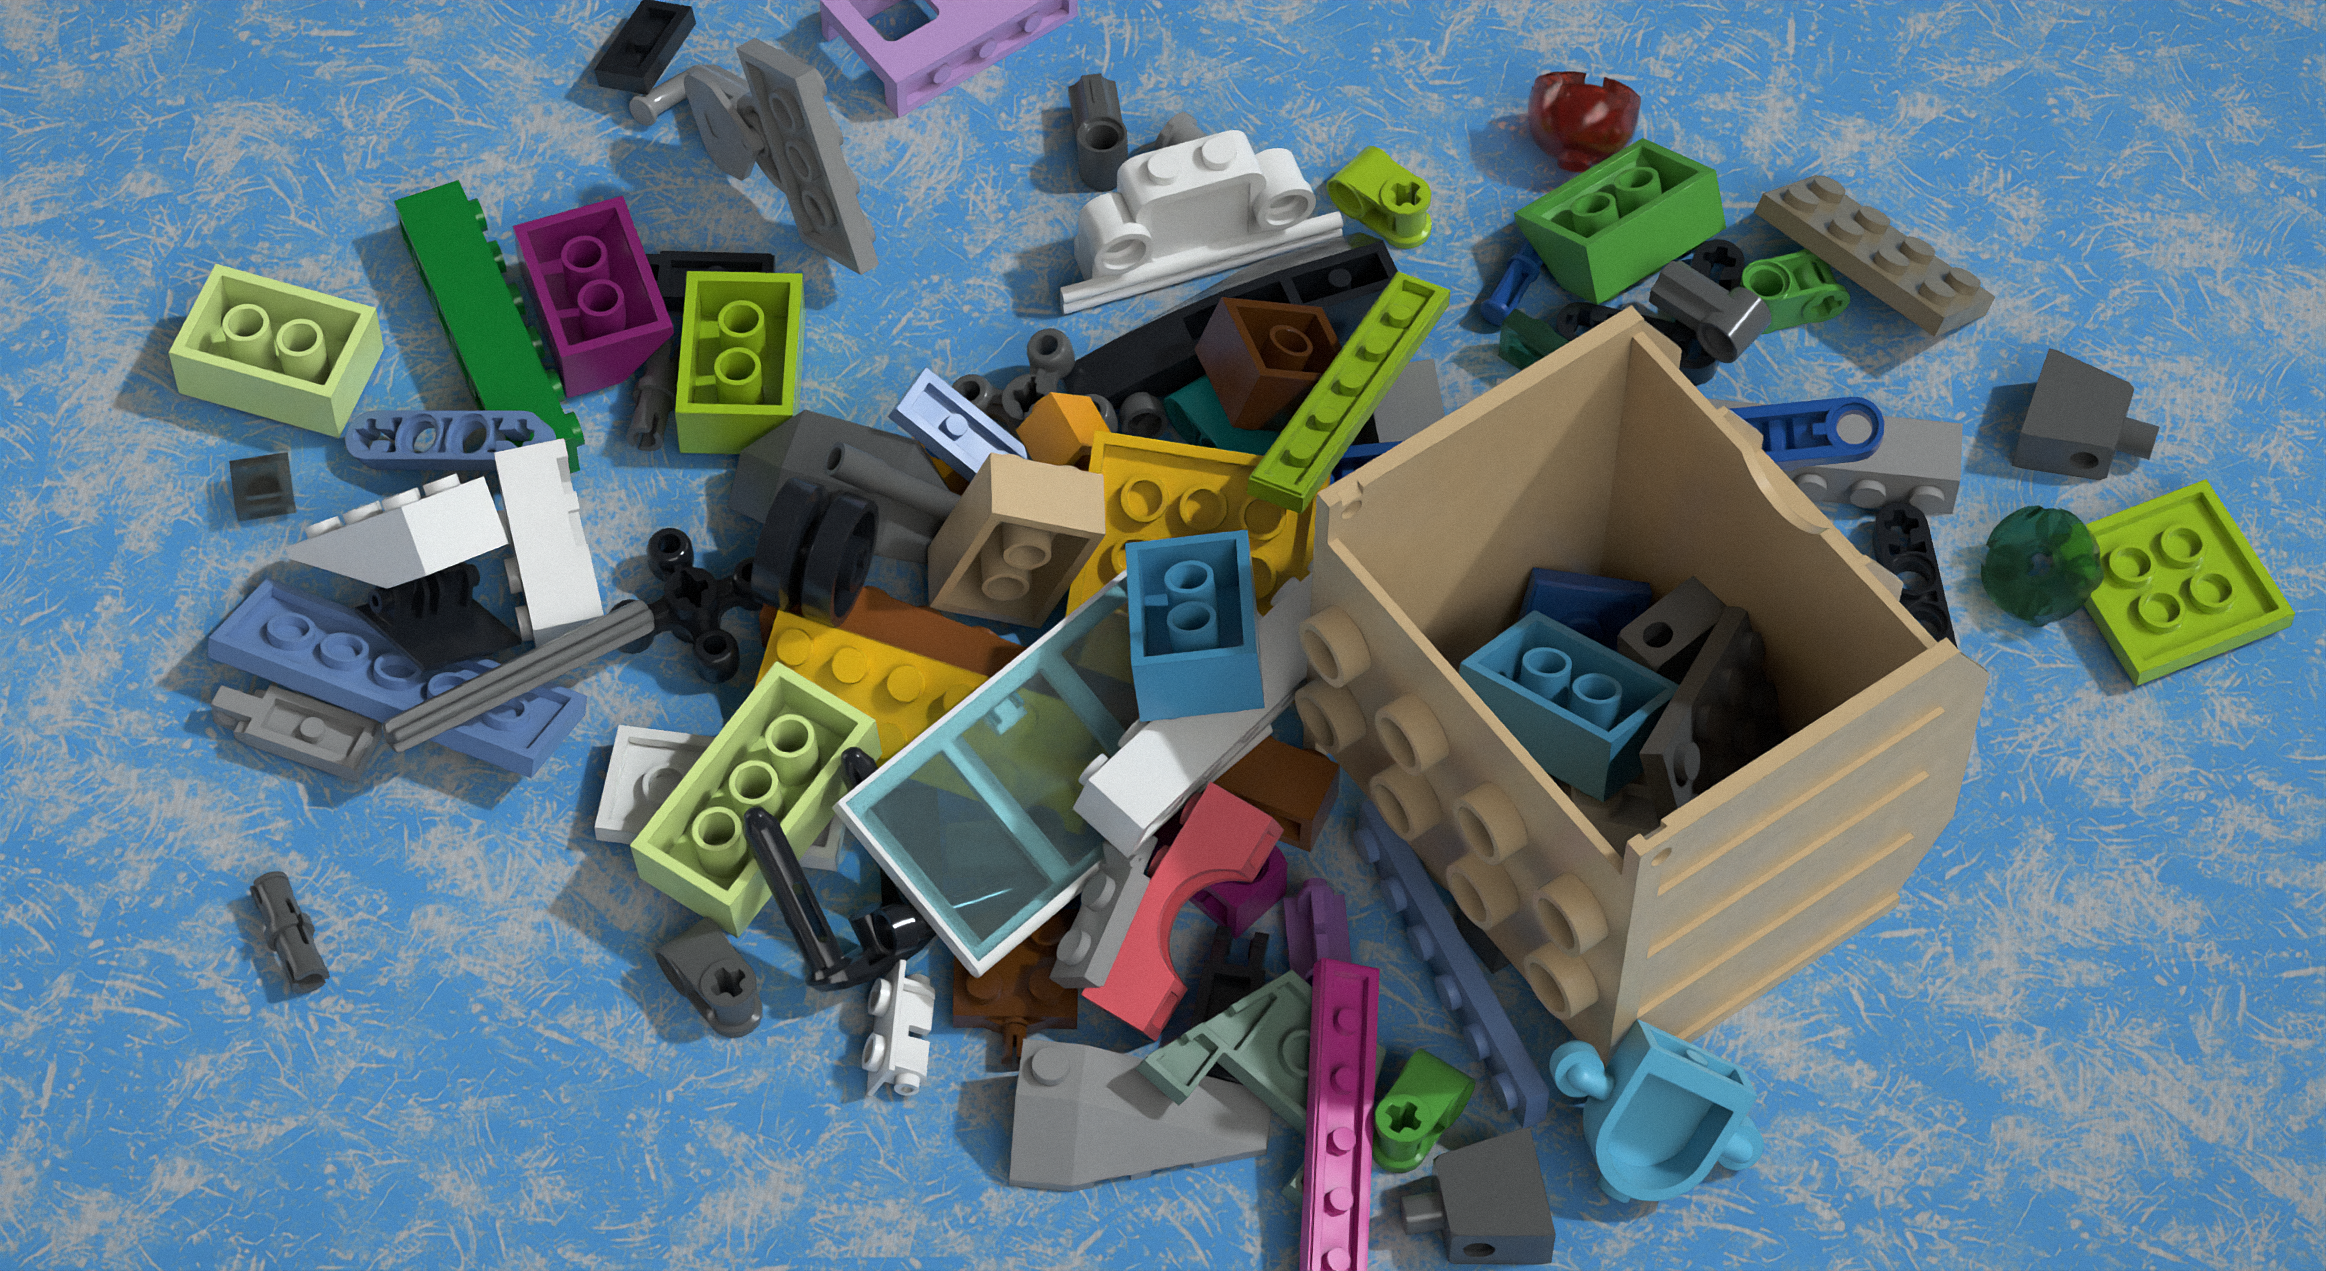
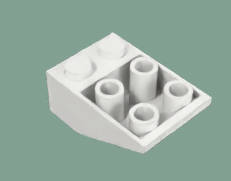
[285,473,509,589]

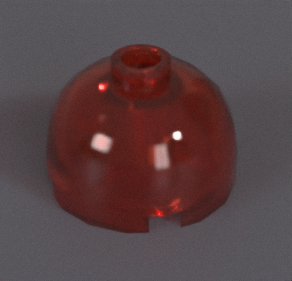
[1528,71,1641,173]

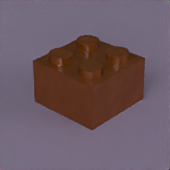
[1195,297,1342,432]

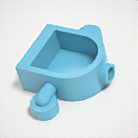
[1549,1019,1764,1203]

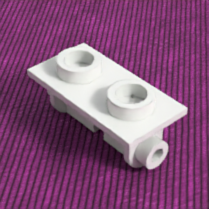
[862,959,935,1096]

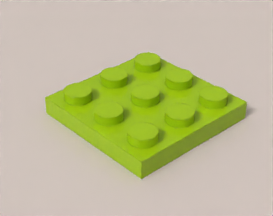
[2049,479,2295,686]

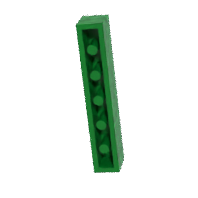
[394,180,585,474]

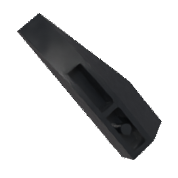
[1060,232,1398,410]

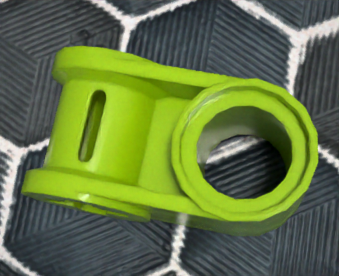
[1326,145,1432,249]

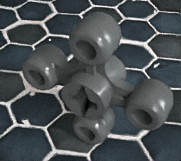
[952,328,1118,445]

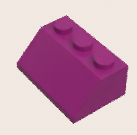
[513,196,674,398]

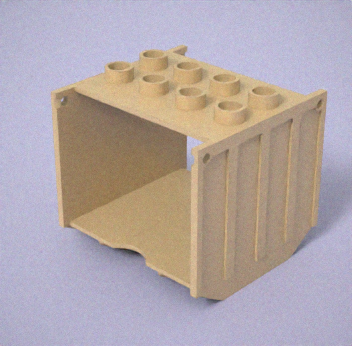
[1295,305,1990,1069]

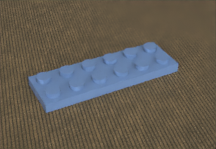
[207,577,587,778]

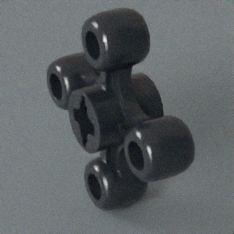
[609,528,764,684]

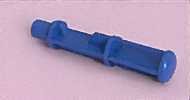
[1480,237,1543,327]

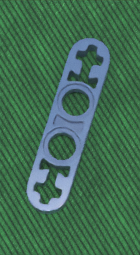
[345,410,556,471]

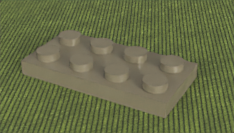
[1754,175,1995,337]

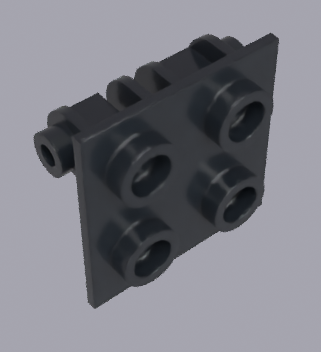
[355,561,522,672]

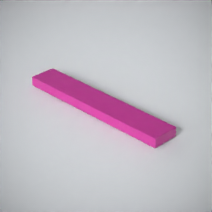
[1299,957,1380,1271]

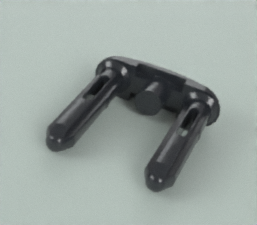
[743,746,951,992]

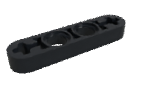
[1872,502,1958,649]

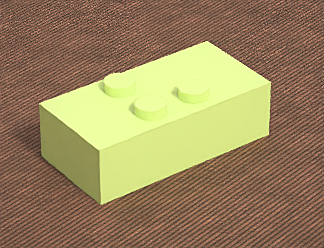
[630,661,882,938]

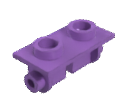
[1283,878,1352,987]

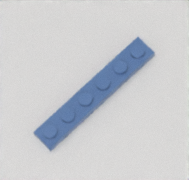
[1353,800,1549,1128]

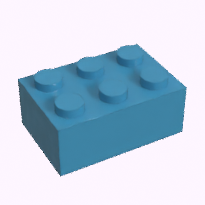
[1125,530,1265,722]
[1459,610,1680,802]

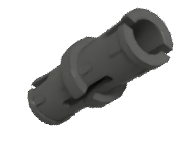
[626,339,681,452]
[249,871,330,994]

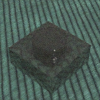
[229,452,297,522]

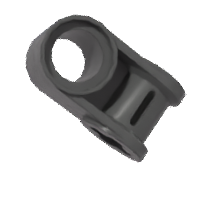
[655,917,763,1038]

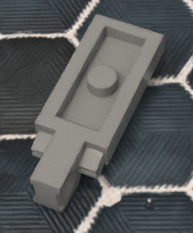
[211,685,382,782]
[1049,836,1158,988]

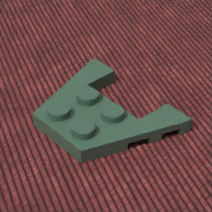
[1136,970,1387,1211]

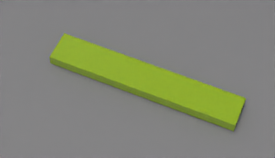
[1247,272,1451,514]

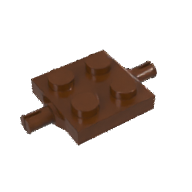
[953,872,1079,1069]

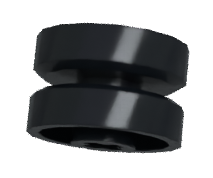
[751,476,879,628]

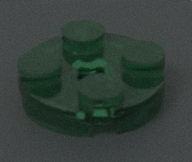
[1981,505,2104,627]

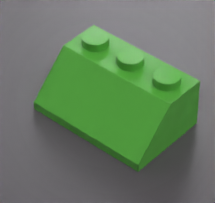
[1514,138,1727,305]

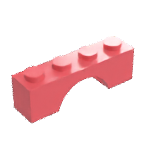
[1081,781,1284,1042]

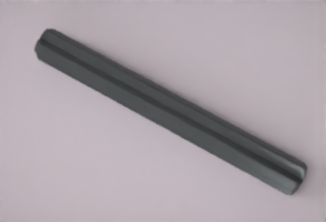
[382,600,655,753]

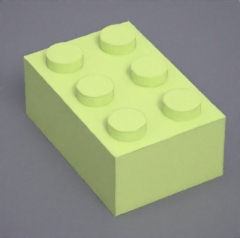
[168,264,384,438]

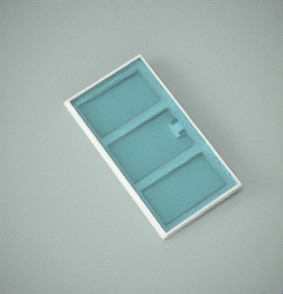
[832,569,1273,978]

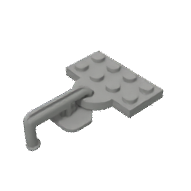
[629,38,879,275]

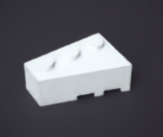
[494,438,604,648]

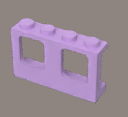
[820,0,1078,118]

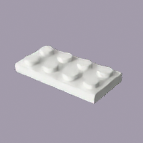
[594,725,846,871]

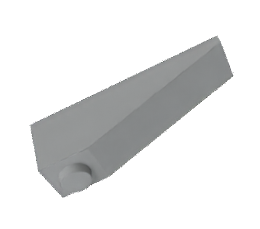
[1009,1039,1272,1192]

